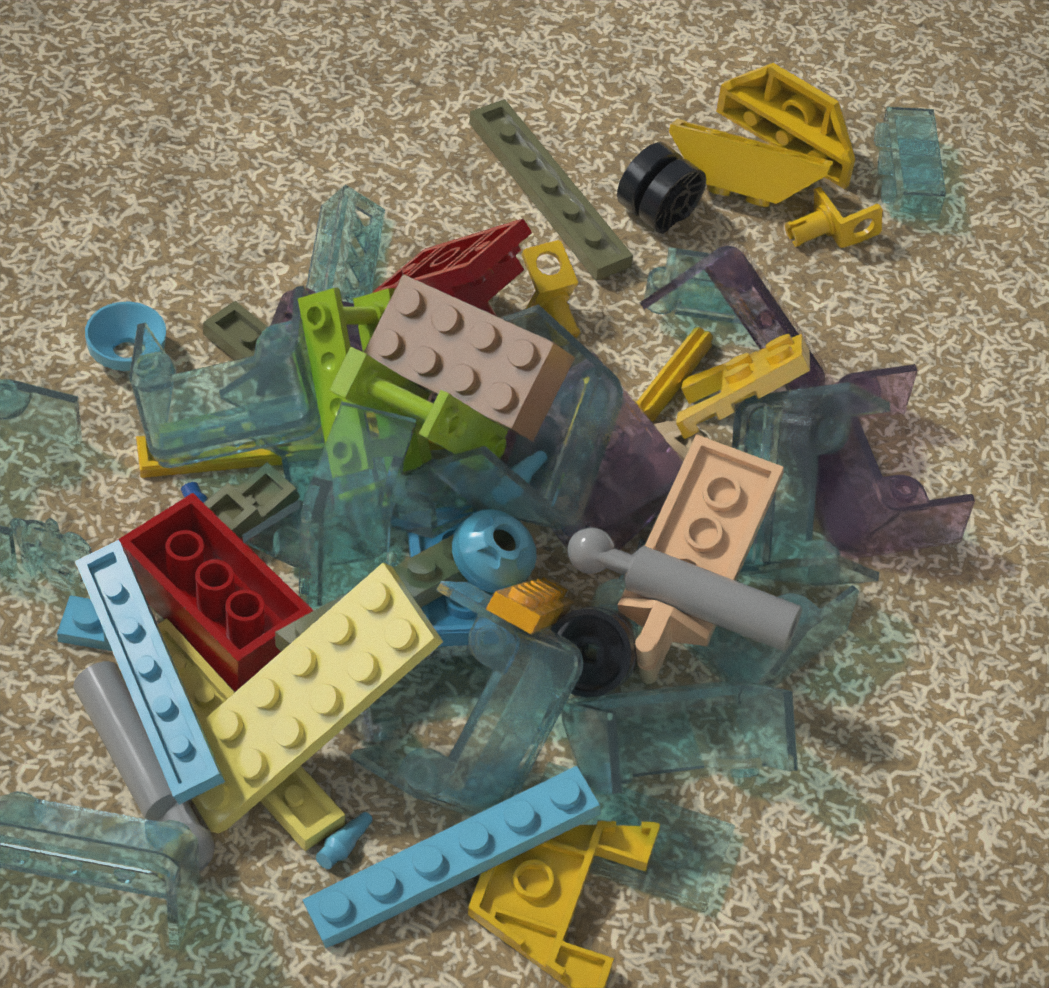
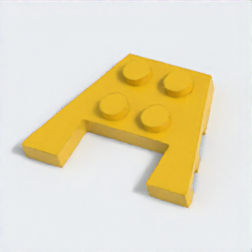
[676,334,810,439]
[468,821,661,988]

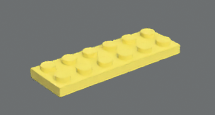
[192,562,443,834]

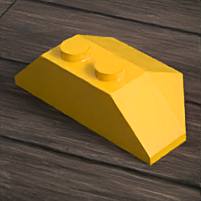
[716,63,855,189]
[669,119,834,207]

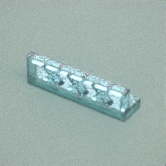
[298,184,385,338]

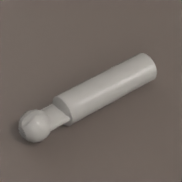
[567,528,802,652]
[73,661,215,873]

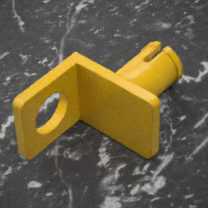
[785,186,883,248]
[522,240,581,344]

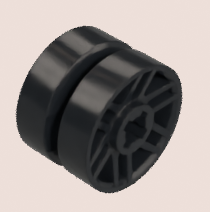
[617,142,706,234]
[544,605,638,698]

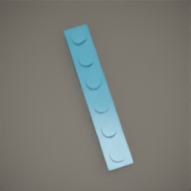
[75,540,225,805]
[302,766,601,948]

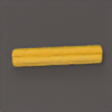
[634,327,713,422]

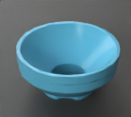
[85,301,166,371]
[452,509,537,593]

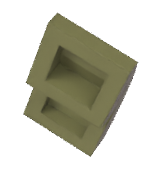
[204,462,301,538]

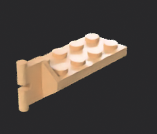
[618,434,784,684]

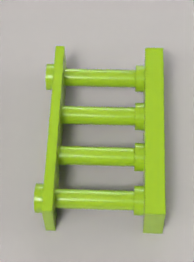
[298,288,433,481]
[329,347,508,472]

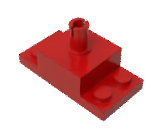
[372,218,532,317]

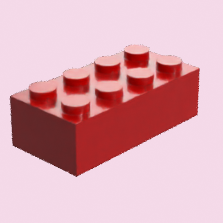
[118,493,314,692]

